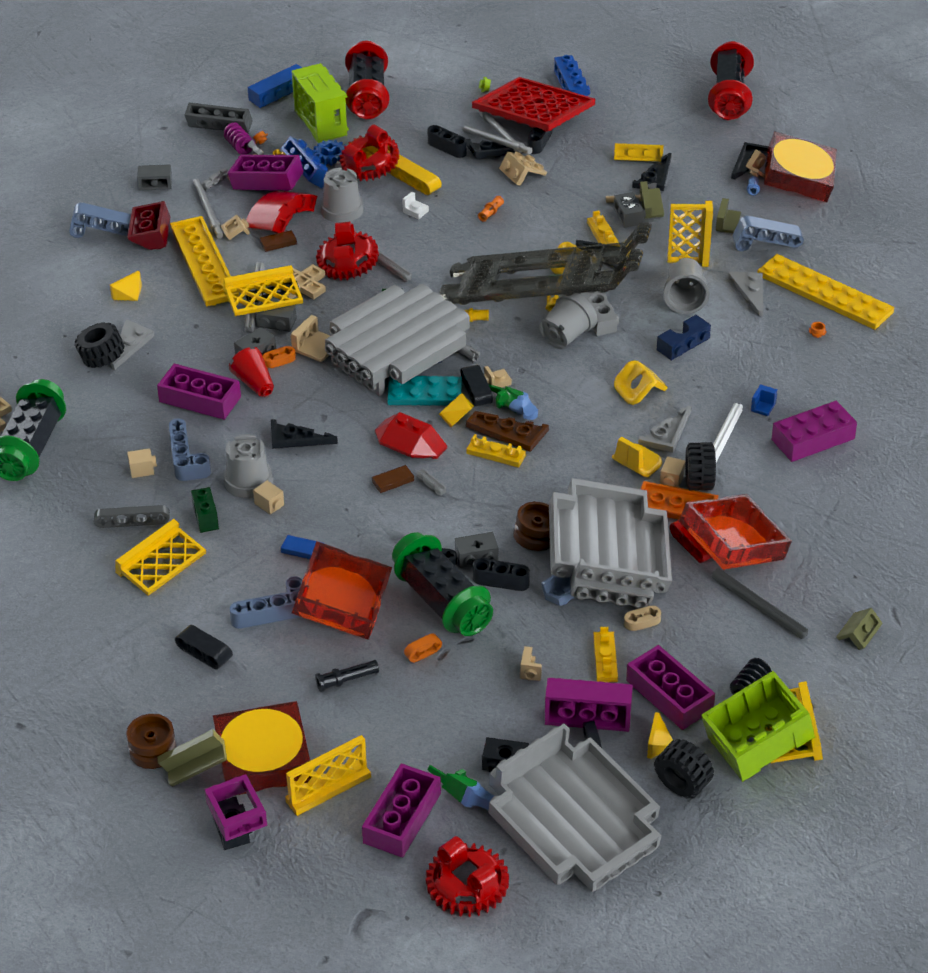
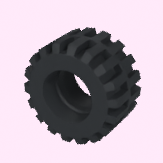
[75,322,125,368]
[685,442,716,490]
[654,739,714,799]

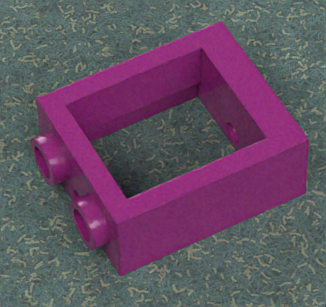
[205,774,268,841]

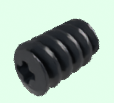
[730,658,772,695]

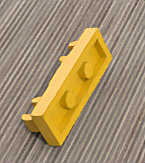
[614,143,664,162]
[587,210,620,246]
[466,434,526,468]
[593,627,618,682]

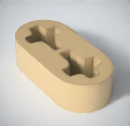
[624,606,661,631]

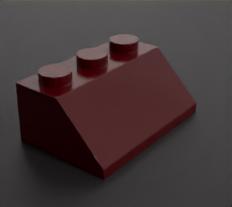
[127,201,171,250]

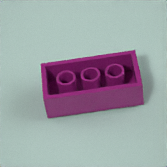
[228,155,304,191]
[157,363,241,420]
[771,400,857,462]
[626,645,715,730]
[545,678,633,732]
[362,763,441,858]

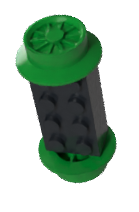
[0,379,66,481]
[392,532,493,636]

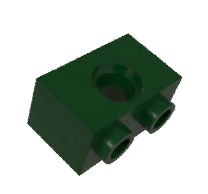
[191,487,219,533]

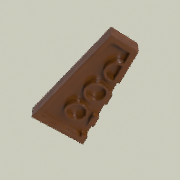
[466,411,549,452]

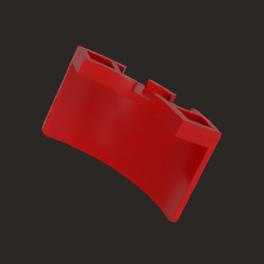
[246,191,318,234]

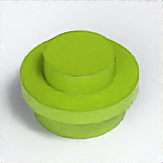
[479,77,491,92]

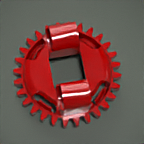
[340,124,399,182]
[316,221,379,281]
[426,836,509,917]

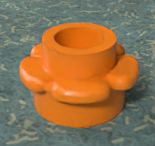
[253,130,268,145]
[809,322,826,338]

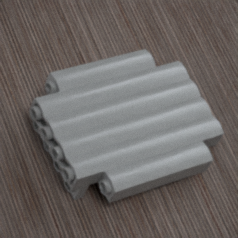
[325,284,470,396]
[549,478,672,608]
[488,724,661,892]

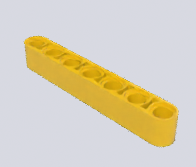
[361,146,442,195]

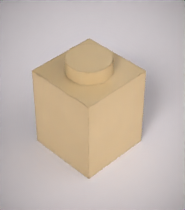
[128,448,157,478]
[660,456,686,488]
[253,480,284,515]

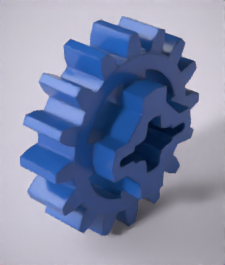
[313,140,347,166]

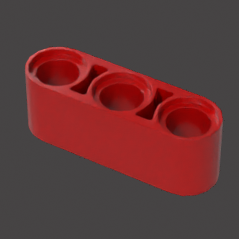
[669,516,716,563]

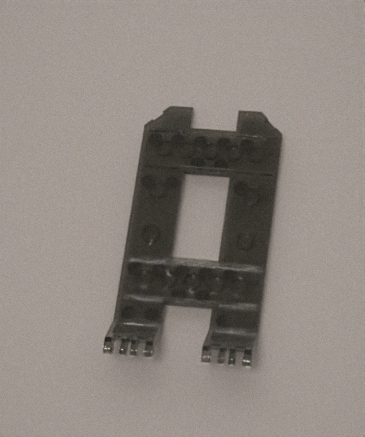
[439,222,652,305]

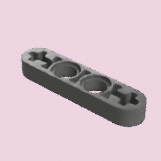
[94,505,170,528]

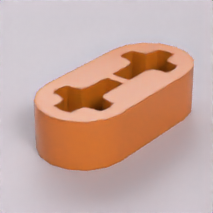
[263,346,296,368]
[404,633,442,663]

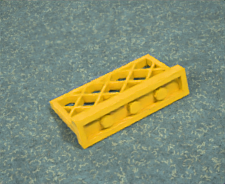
[667,201,713,267]
[223,265,303,316]
[115,519,206,596]
[765,681,823,763]
[285,735,371,816]

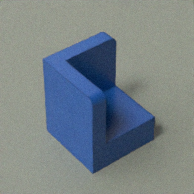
[751,384,778,416]

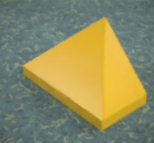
[110,271,142,301]
[439,393,474,427]
[647,712,673,759]

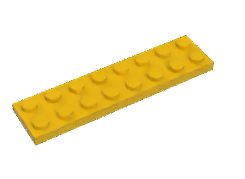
[170,216,239,307]
[757,254,895,330]

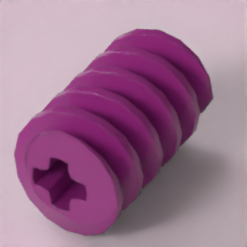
[224,122,255,155]

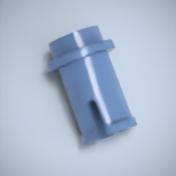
[747,176,760,195]

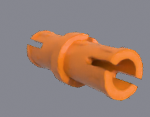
[478,196,504,222]

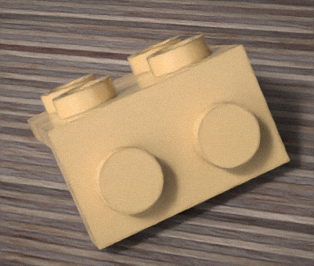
[499,152,547,186]
[291,315,330,362]

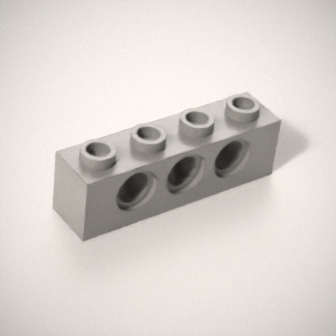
[573,277,619,336]

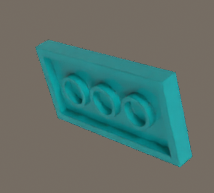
[388,376,462,406]

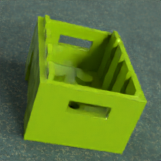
[292,63,349,143]
[701,671,815,782]

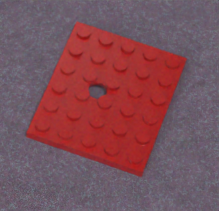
[472,77,595,131]

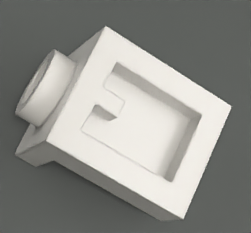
[402,192,429,219]

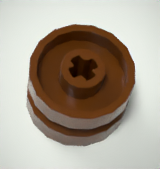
[513,501,550,551]
[126,714,176,769]

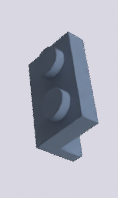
[541,575,575,606]

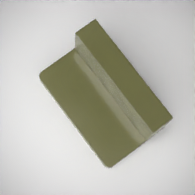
[640,181,664,218]
[716,198,741,233]
[836,608,883,650]

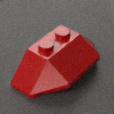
[375,412,447,459]

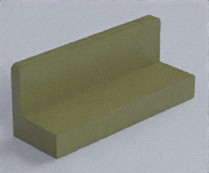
[157,729,227,787]

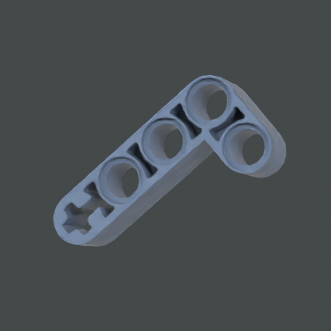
[69,203,131,238]
[733,216,804,251]
[169,418,211,481]
[230,576,309,629]

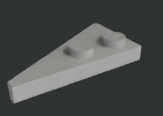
[729,272,763,316]
[111,320,154,370]
[638,405,692,453]

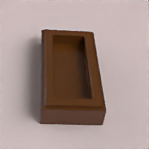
[260,230,297,252]
[372,465,414,493]

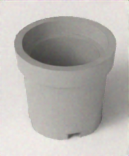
[321,168,364,223]
[663,258,709,314]
[539,290,597,349]
[224,435,273,498]

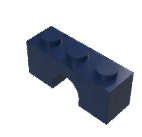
[656,315,711,360]

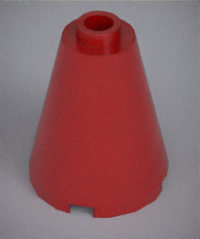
[229,347,274,397]

